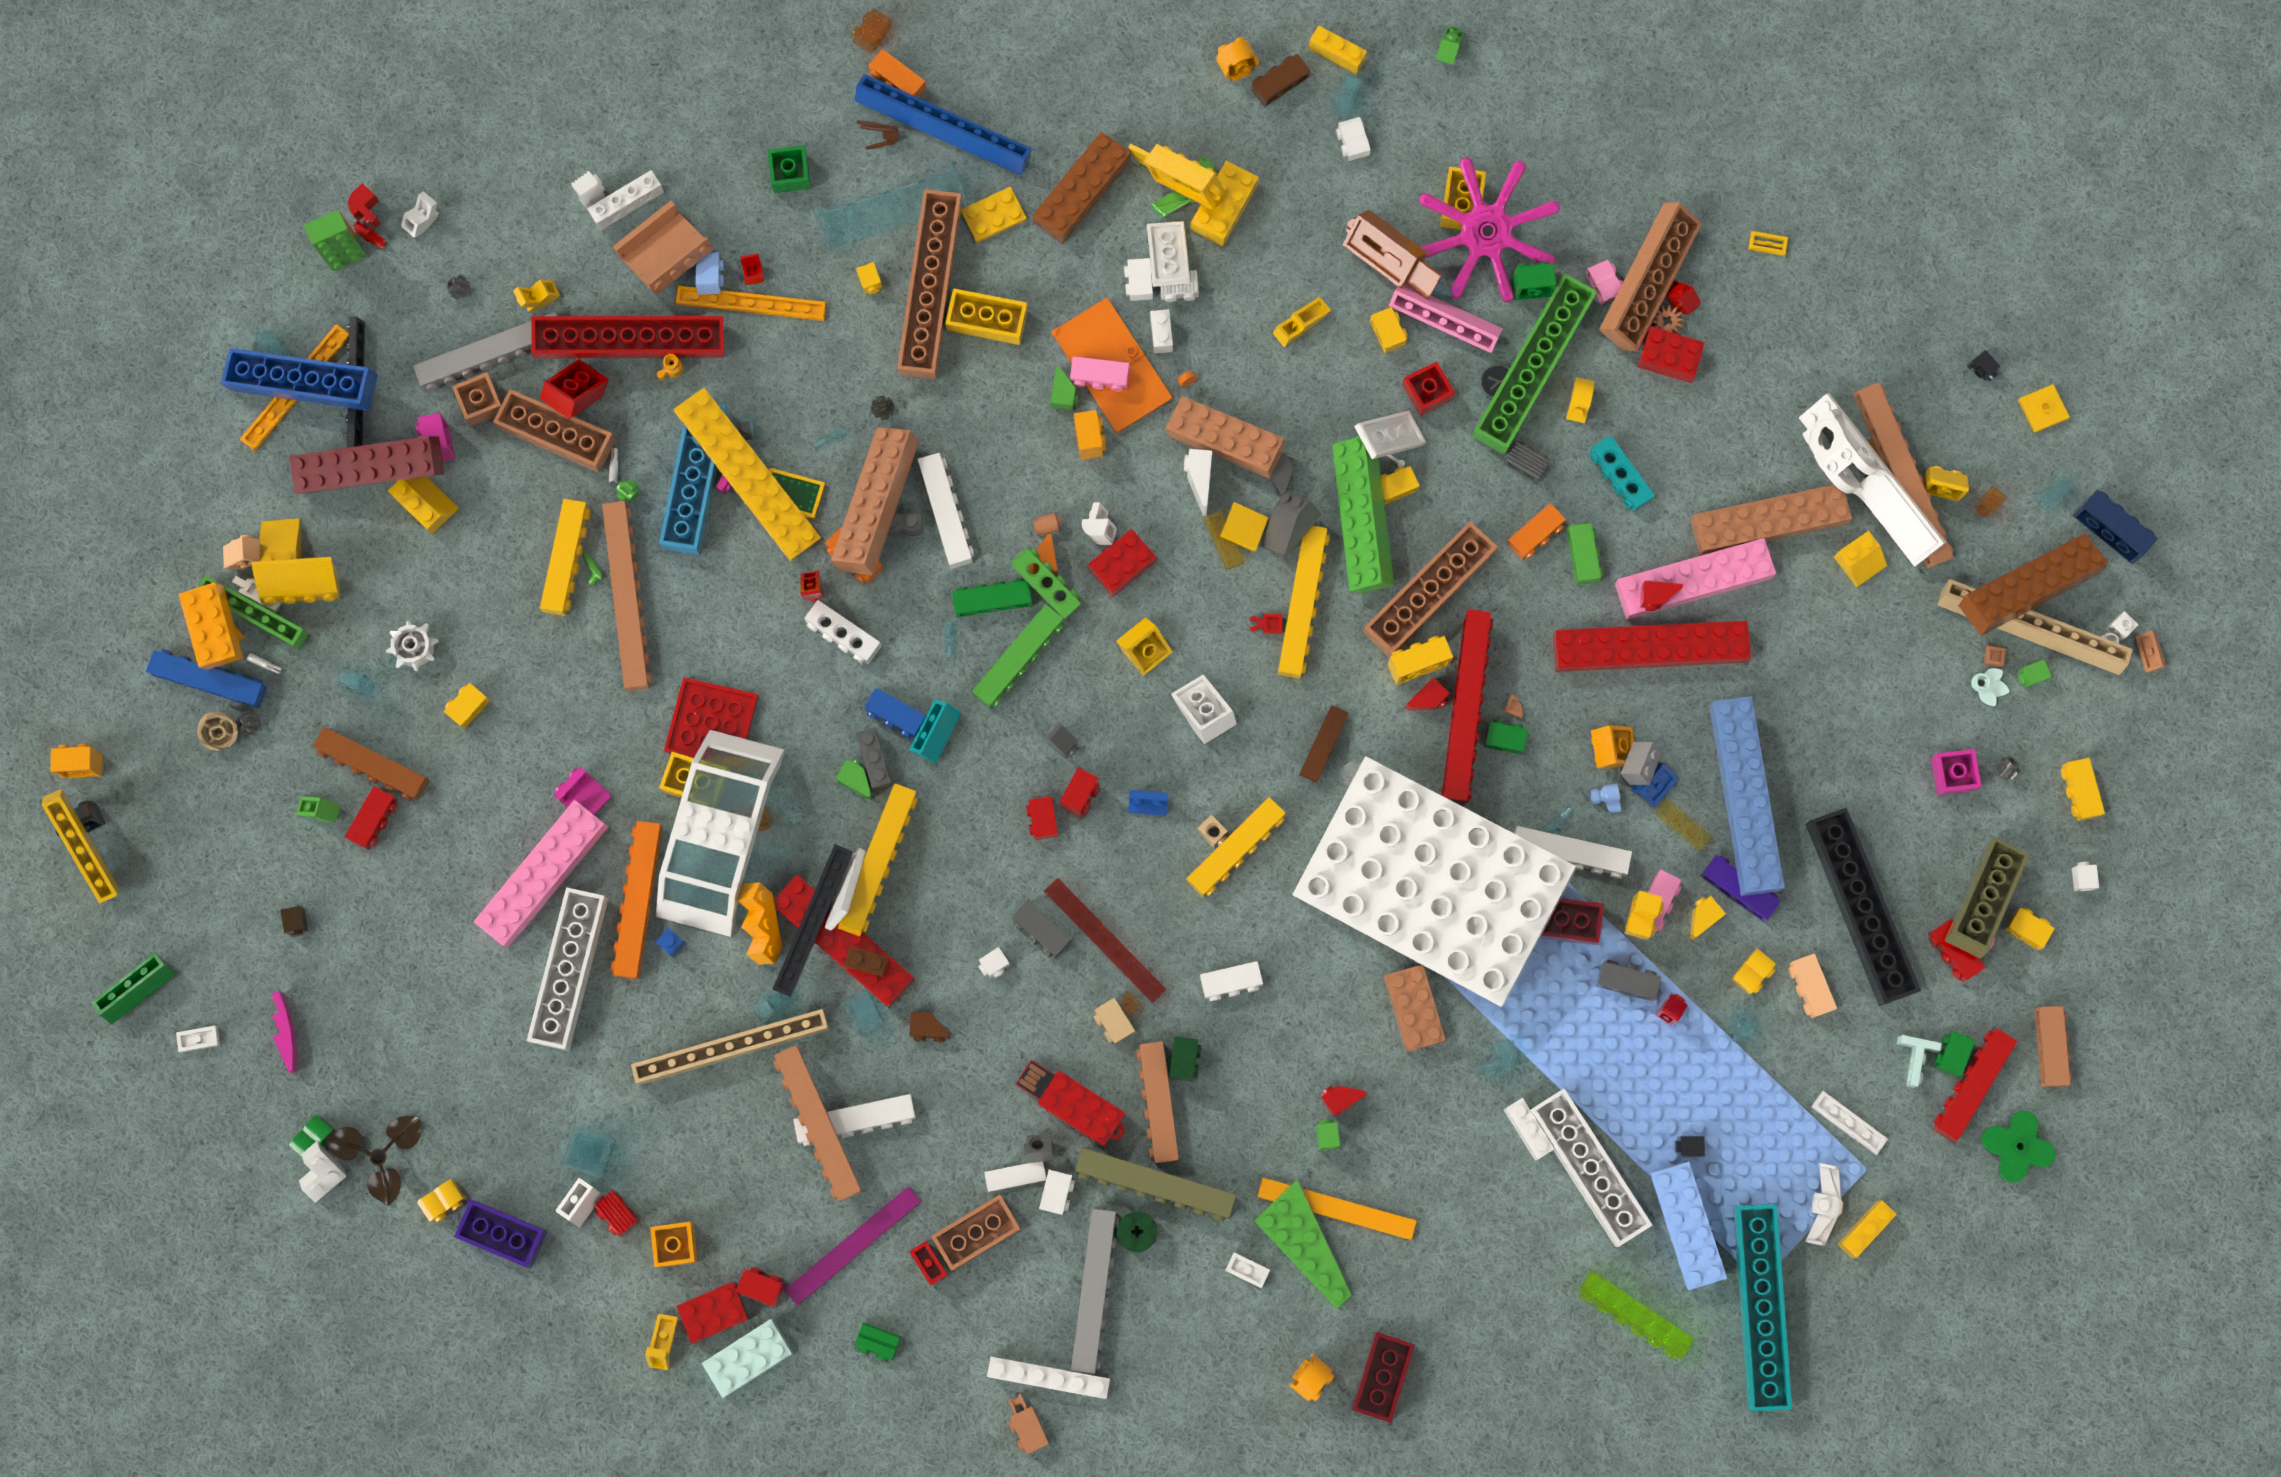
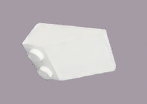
[1184,449,1212,516]
[1171,675,1237,744]

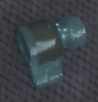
[735,414,757,440]

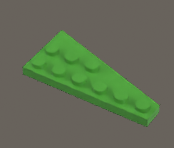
[1254,1179,1351,1309]

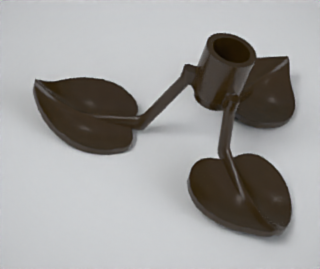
[325,1116,421,1206]

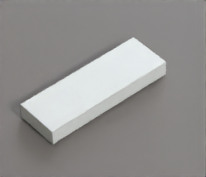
[984,1162,1046,1192]

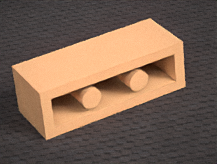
[1788,953,1837,1019]

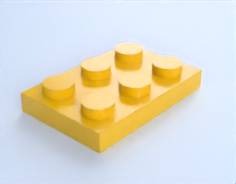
[961,186,1027,243]

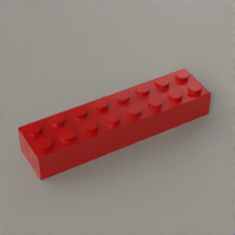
[774,875,915,1009]

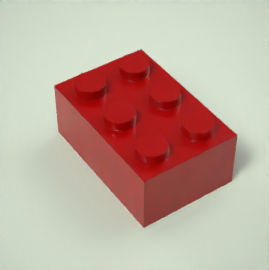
[1637,326,1705,383]
[540,359,609,419]
[1088,529,1156,598]
[677,1282,750,1344]

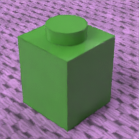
[2018,660,2052,688]

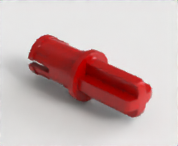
[352,221,387,249]

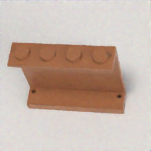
[613,201,714,296]

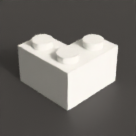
[299,1141,346,1203]

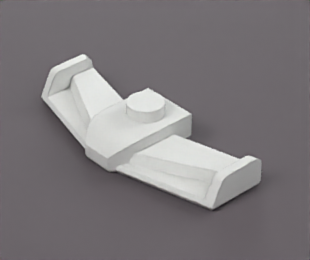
[1805,1163,1843,1246]

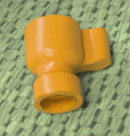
[657,354,684,381]

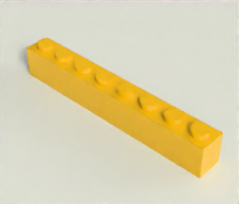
[1277,526,1330,679]
[838,783,918,936]

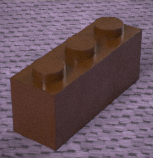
[1252,54,1310,107]

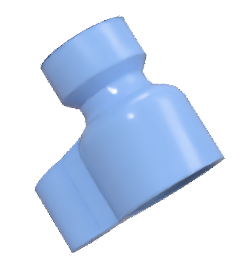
[1590,783,1621,813]

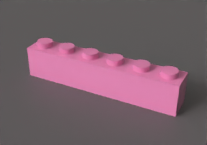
[1389,285,1503,353]

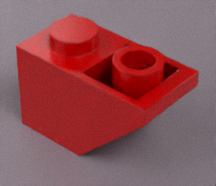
[1664,280,1701,315]

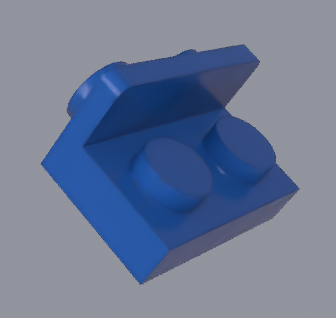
[1631,762,1678,807]
[1128,790,1169,816]

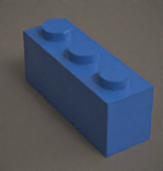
[864,688,926,739]

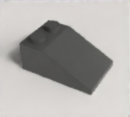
[1261,491,1321,557]

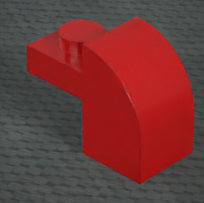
[348,183,381,228]

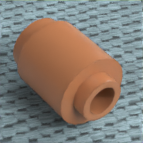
[1033,512,1062,535]

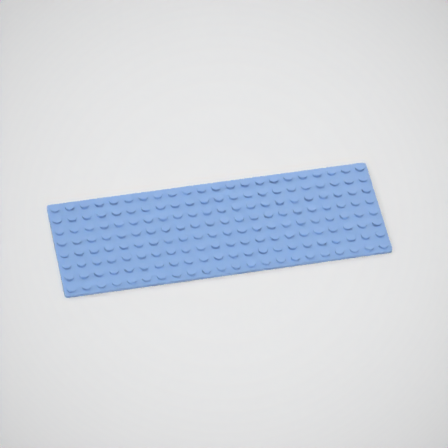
[1445,883,1866,1261]

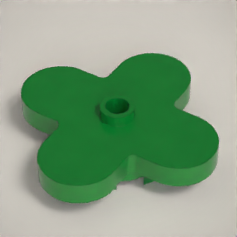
[1981,1111,2056,1183]

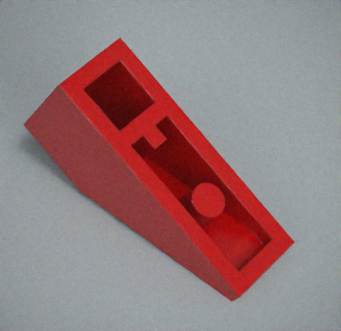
[800,570,824,602]

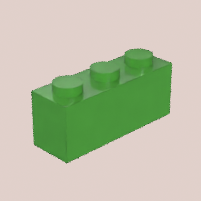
[1567,523,1603,585]

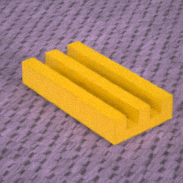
[1748,231,1788,256]

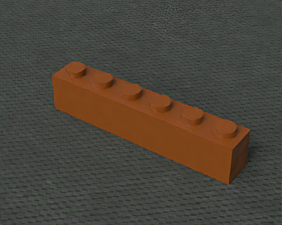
[312,727,429,801]

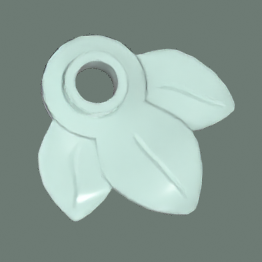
[1971,668,2009,706]

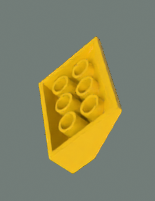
[251,557,340,605]

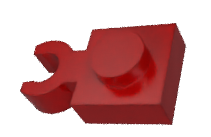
[1249,614,1282,634]

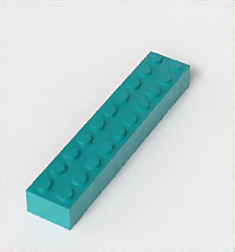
[1733,1204,1792,1411]

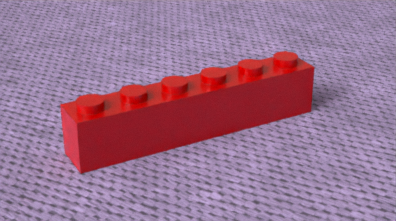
[1933,1028,2018,1142]

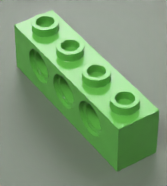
[1010,546,1081,619]

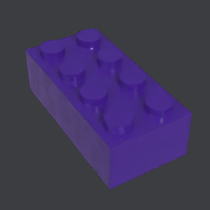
[454,1199,548,1268]

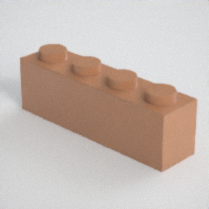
[2034,1006,2072,1088]

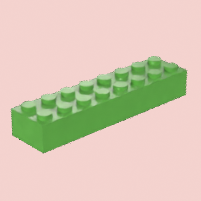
[1332,436,1394,594]

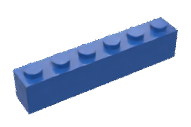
[146,649,267,709]

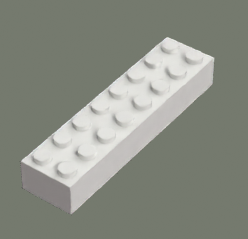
[527,887,608,1051]
[1530,1089,1652,1247]

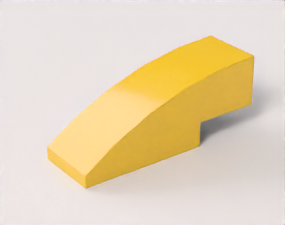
[1273,297,1331,347]

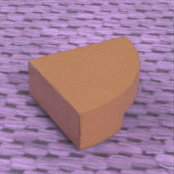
[1503,694,1523,719]

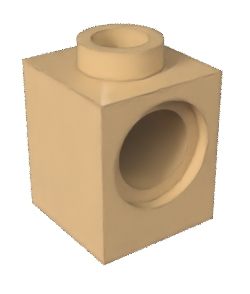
[1197,815,1228,847]

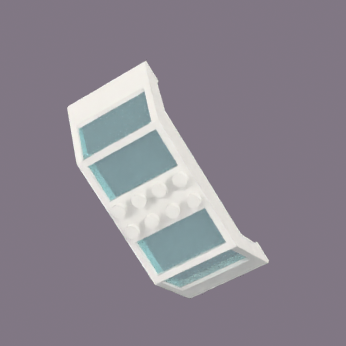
[656,730,785,937]

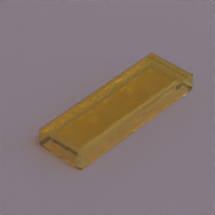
[1654,799,1712,852]

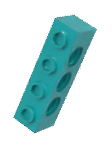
[1590,435,1655,512]

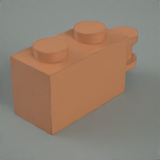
[1008,1393,1049,1454]

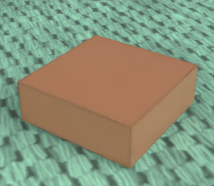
[1983,645,2006,668]

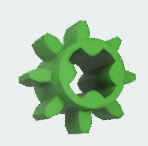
[616,479,640,503]

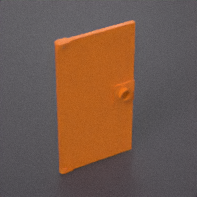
[1051,297,1173,434]

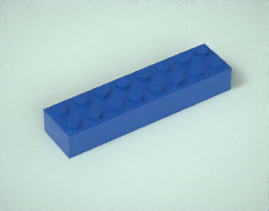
[221,348,378,411]

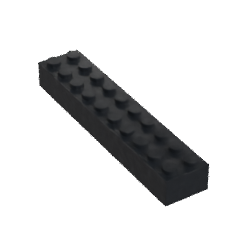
[1805,807,1921,1007]

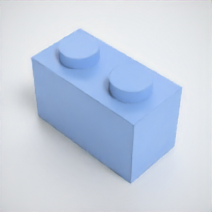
[696,252,725,295]

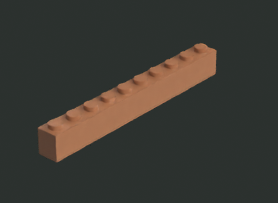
[1853,382,1954,568]
[602,501,653,692]

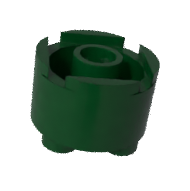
[1117,1212,1157,1253]

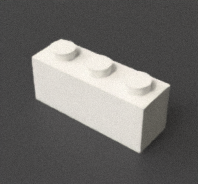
[1200,961,1263,1002]
[1503,1098,1554,1161]

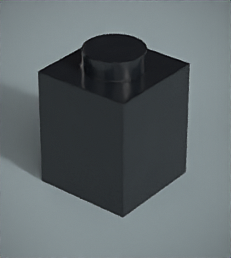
[1674,1136,1705,1157]

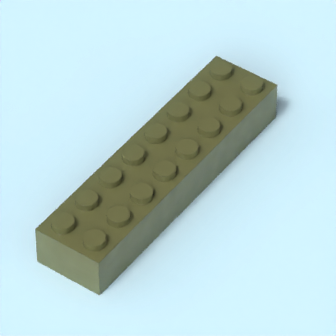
[1075,1148,1236,1222]

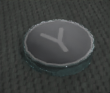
[1479,364,1510,400]

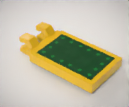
[768,468,825,519]

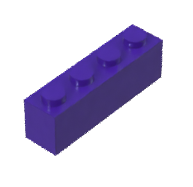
[1700,855,1781,922]

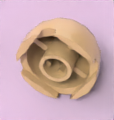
[197,711,238,751]

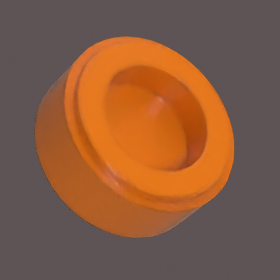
[1178,371,1197,388]

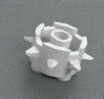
[386,620,439,671]

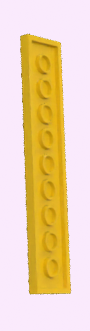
[673,388,821,561]

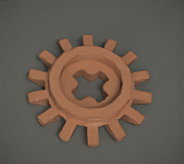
[1651,305,1684,334]

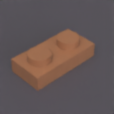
[2135,630,2167,673]

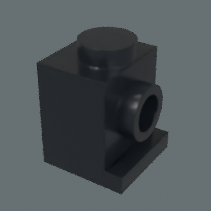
[1967,350,2001,382]

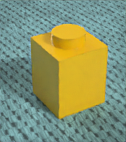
[856,262,882,294]

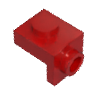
[740,253,764,285]

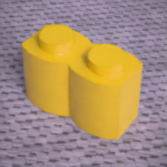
[1731,949,1776,995]
[417,1179,466,1223]

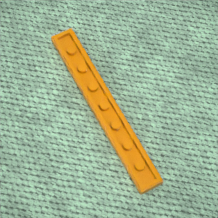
[675,285,827,321]
[240,324,349,451]
[1257,1178,1416,1240]

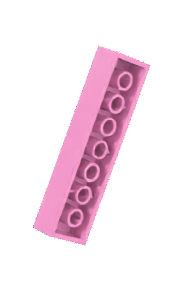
[1615,538,1776,620]
[473,800,609,948]

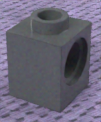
[1024,1134,1053,1163]

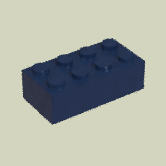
[2072,489,2158,564]

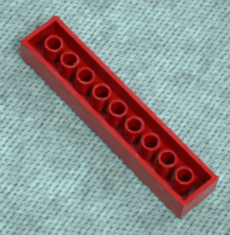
[531,316,724,359]
[1441,609,1494,807]
[1553,621,1751,672]

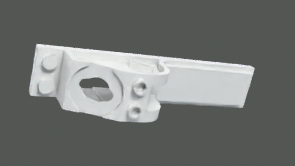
[1799,393,1946,567]

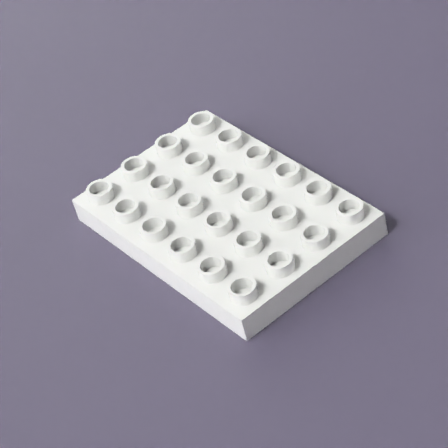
[1292,756,1577,1007]

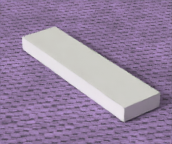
[1811,1091,1888,1155]

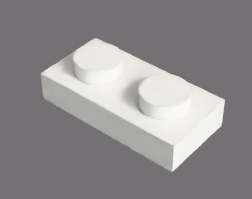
[176,1025,220,1053]
[1225,1253,1270,1288]

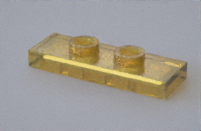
[1203,511,1244,571]

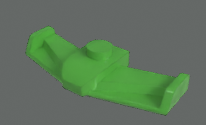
[1151,155,1216,217]

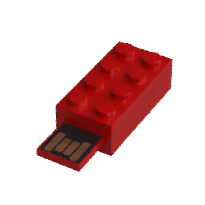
[1015,1059,1126,1148]

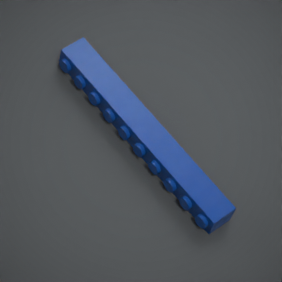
[854,74,1032,175]

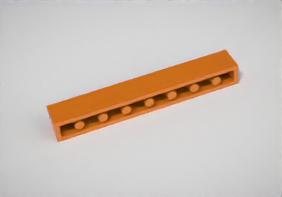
[611,821,663,980]

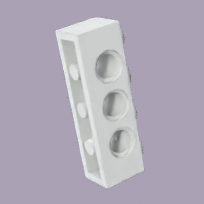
[587,170,664,231]
[804,600,882,665]

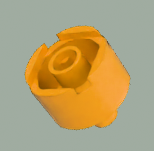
[1216,37,1259,81]
[1288,1353,1334,1401]

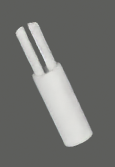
[609,448,618,483]
[247,653,282,674]

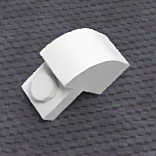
[401,192,439,238]
[1082,502,1117,545]

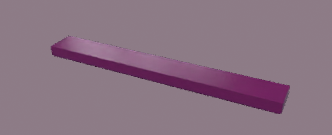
[784,1186,921,1306]

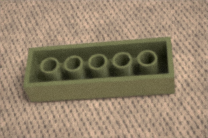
[1944,837,2030,959]

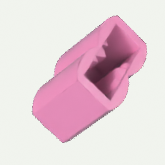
[1585,260,1623,305]

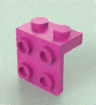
[554,767,611,815]

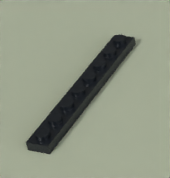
[345,316,365,448]
[773,844,854,997]

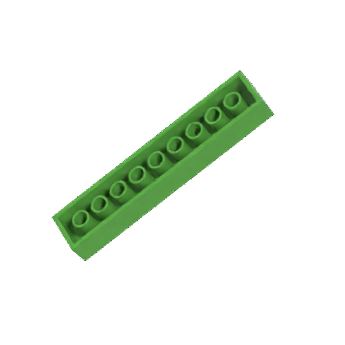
[1471,273,1598,455]

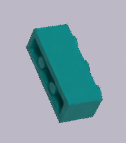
[909,699,961,764]

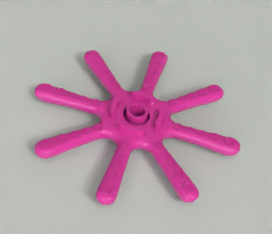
[1419,158,1560,302]

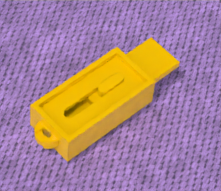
[1128,144,1225,210]

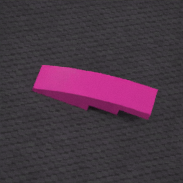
[271,991,297,1074]

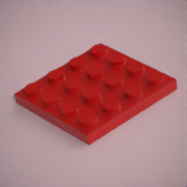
[664,677,759,769]

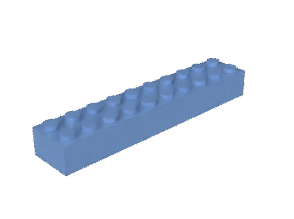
[1709,696,1785,896]

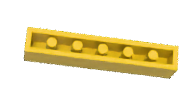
[540,499,591,616]
[41,789,119,904]
[1186,797,1286,897]

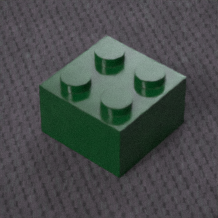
[1169,1036,1202,1082]

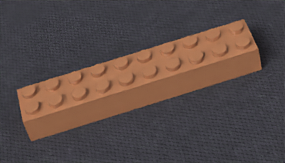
[897,189,963,380]

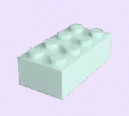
[702,1319,794,1398]

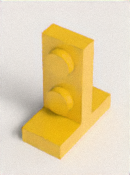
[645,1314,678,1371]

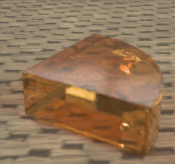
[1122,991,1142,1019]

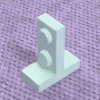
[1897,1035,1942,1088]

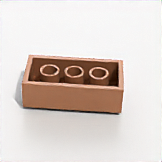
[1384,965,1446,1053]
[931,1195,1021,1271]

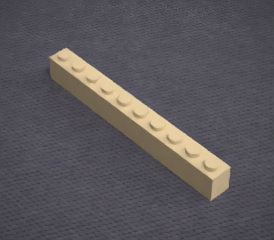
[1937,579,2133,675]
[631,1009,830,1085]

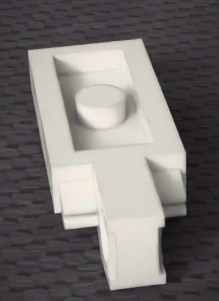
[232,576,283,613]

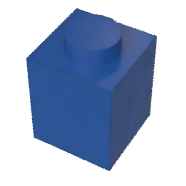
[655,928,686,957]

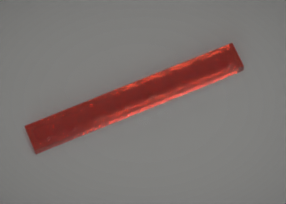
[1044,878,1166,1004]

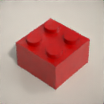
[1402,361,1455,417]
[1060,768,1101,818]
[735,1267,786,1307]

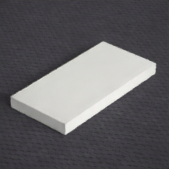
[1147,221,1190,287]
[1354,410,1426,459]
[825,848,866,930]

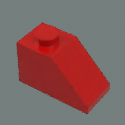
[1640,580,1683,611]
[1405,678,1450,710]
[1655,993,1688,1026]
[1320,1086,1367,1117]

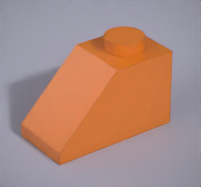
[1030,534,1058,575]

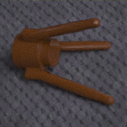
[857,120,898,150]

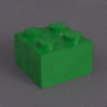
[767,145,811,193]
[1512,262,1556,301]

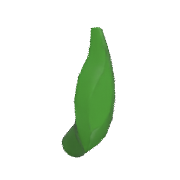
[582,552,602,586]

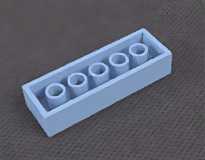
[1649,1161,1727,1290]

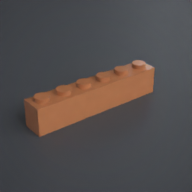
[1136,1041,1179,1164]

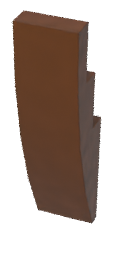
[1299,705,1349,783]

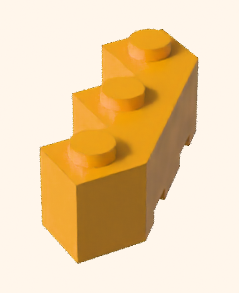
[736,882,782,965]

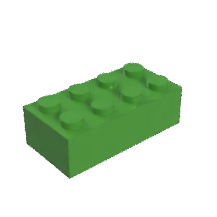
[304,209,366,271]

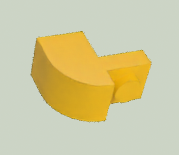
[513,279,561,312]
[1566,377,1594,423]

